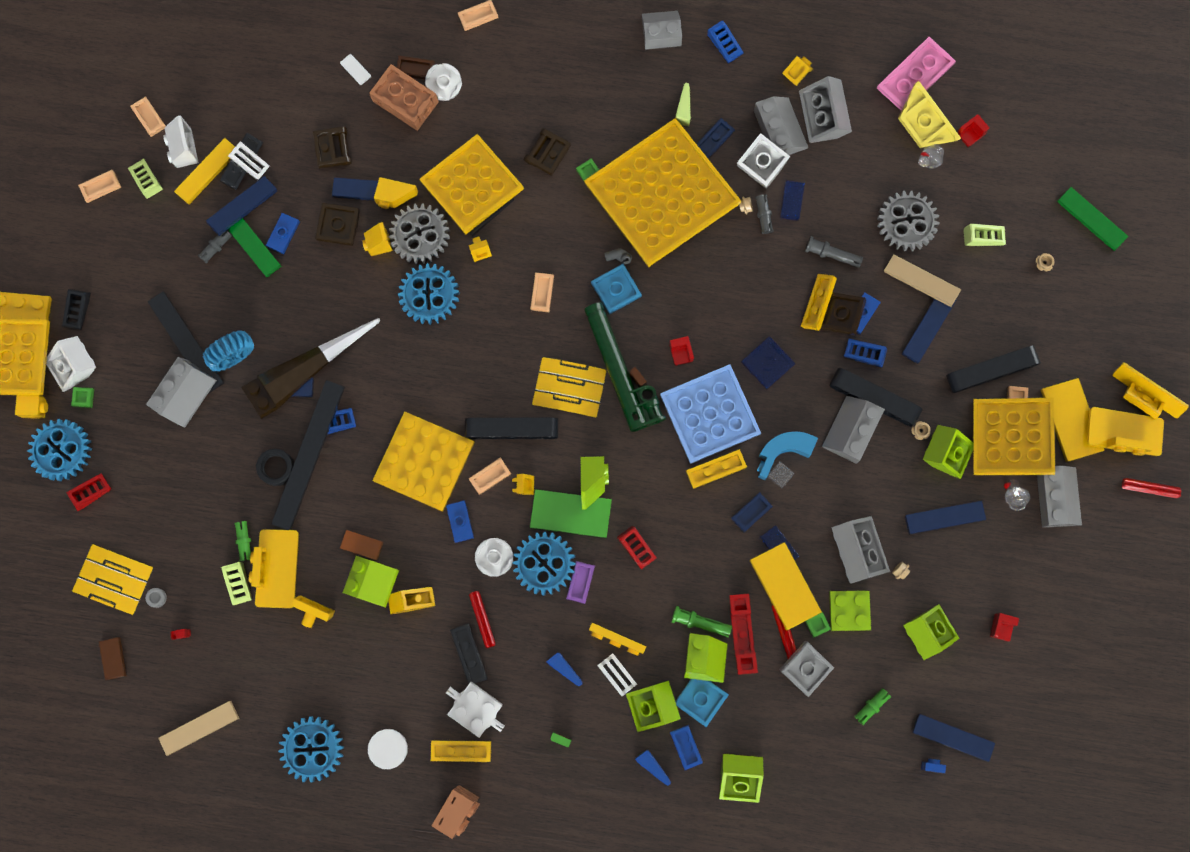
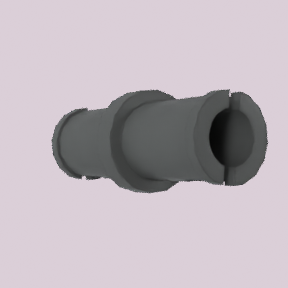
[755,194,774,234]
[198,231,232,264]

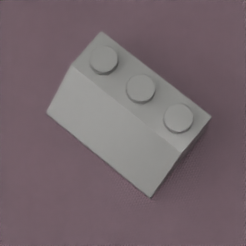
[799,76,852,143]
[754,96,808,155]
[146,357,217,428]
[822,396,885,464]
[1037,466,1082,527]
[832,516,890,584]

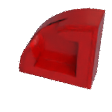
[170,629,191,640]

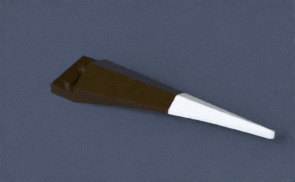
[241,318,380,419]

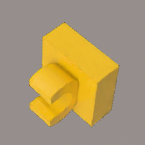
[469,236,492,262]
[512,474,534,495]

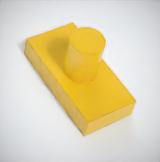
[291,595,335,628]

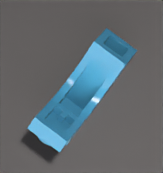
[757,431,818,480]

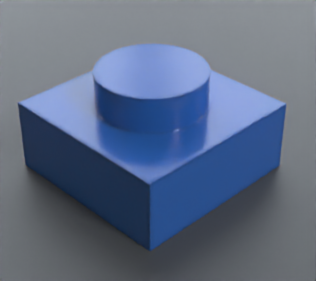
[921,758,946,773]

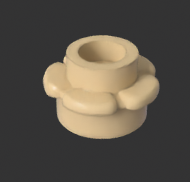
[739,196,753,214]
[1035,253,1054,272]
[911,421,930,440]
[892,561,910,579]

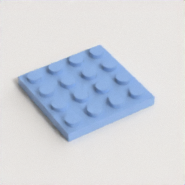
[660,364,761,464]

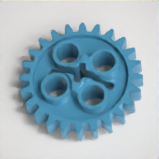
[398,263,460,325]
[27,419,92,481]
[512,532,576,596]
[278,716,344,783]

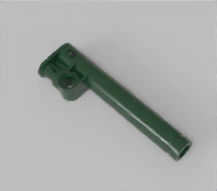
[584,302,667,432]

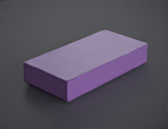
[566,561,595,604]

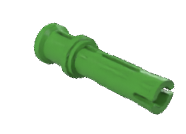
[671,606,732,637]

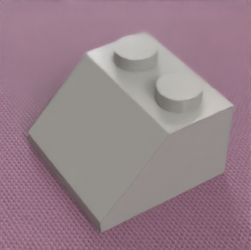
[642,11,682,49]

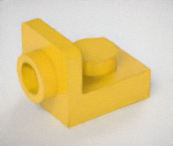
[782,56,813,86]

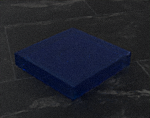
[741,336,795,390]

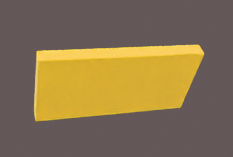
[1040,378,1105,462]
[750,542,822,631]

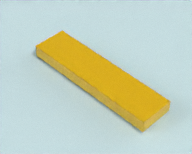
[174,138,235,205]

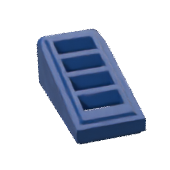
[707,20,744,64]
[844,339,887,368]
[328,408,356,434]
[546,652,583,686]
[635,749,671,786]

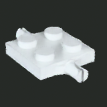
[446,682,505,738]

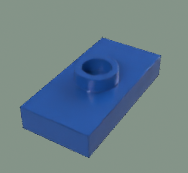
[266,213,300,255]
[857,292,881,334]
[446,500,474,543]
[670,725,703,770]

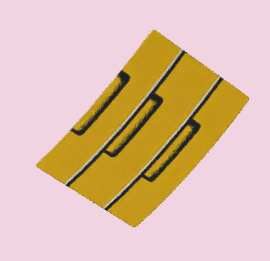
[532,357,606,418]
[72,544,153,615]

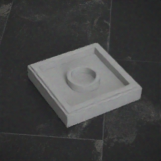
[779,641,834,697]

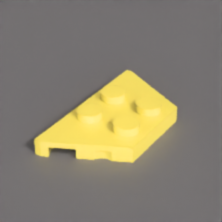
[898,81,961,148]

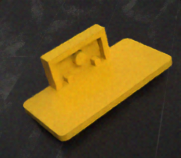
[1087,407,1164,456]
[249,529,299,608]

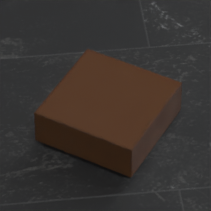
[630,367,647,388]

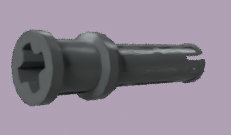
[805,236,863,268]

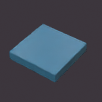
[591,264,642,315]
[675,679,729,727]

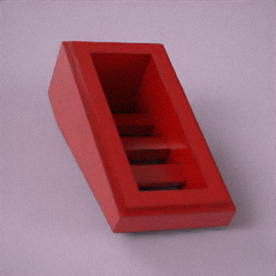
[66,473,111,512]
[617,526,657,570]

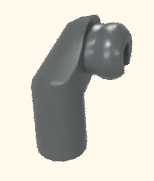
[604,248,632,264]

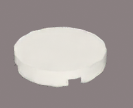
[425,63,462,101]
[475,538,513,577]
[368,729,408,769]

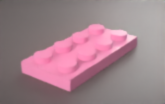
[877,37,956,111]

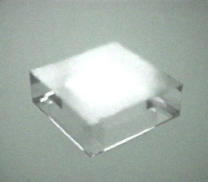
[767,461,795,488]

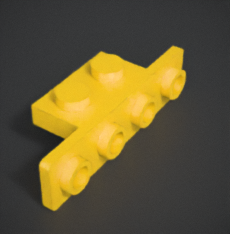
[1113,362,1189,419]

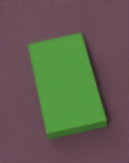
[530,489,612,538]

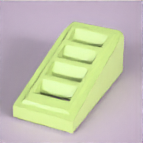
[675,83,691,126]
[128,159,163,199]
[964,224,1006,246]
[221,562,252,606]

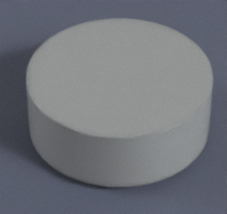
[145,588,167,608]

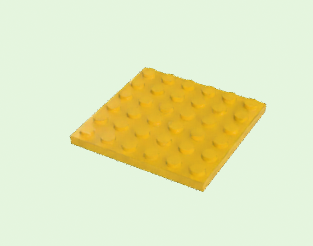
[584,118,741,267]

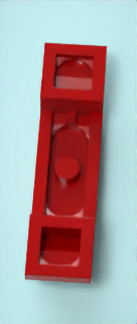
[729,594,758,675]

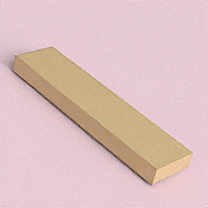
[884,255,961,307]
[158,701,240,756]

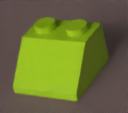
[923,425,974,479]
[581,456,609,510]
[343,556,399,608]
[903,604,960,660]
[684,633,727,683]
[626,681,680,732]
[719,754,764,803]

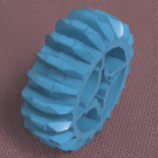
[203,331,254,371]

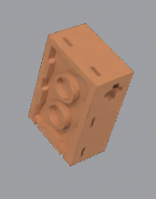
[369,64,439,131]
[431,785,480,839]

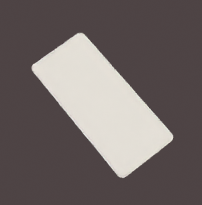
[340,54,371,85]

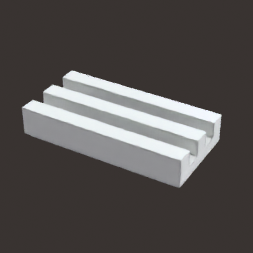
[228,141,269,181]
[597,653,637,696]

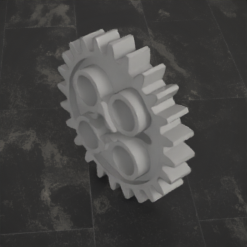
[877,191,940,251]
[389,203,450,264]

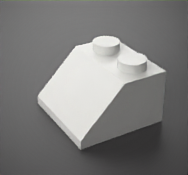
[163,115,199,168]
[737,133,790,189]
[46,336,96,392]

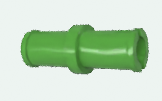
[234,521,251,561]
[854,688,891,725]

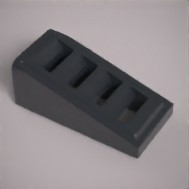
[62,289,91,330]

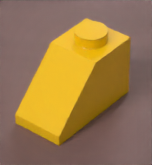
[374,177,418,209]
[362,222,393,256]
[15,395,48,418]
[388,587,435,614]

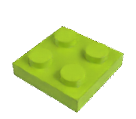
[829,591,871,631]

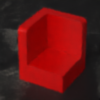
[957,114,990,147]
[669,336,694,366]
[990,613,1019,641]

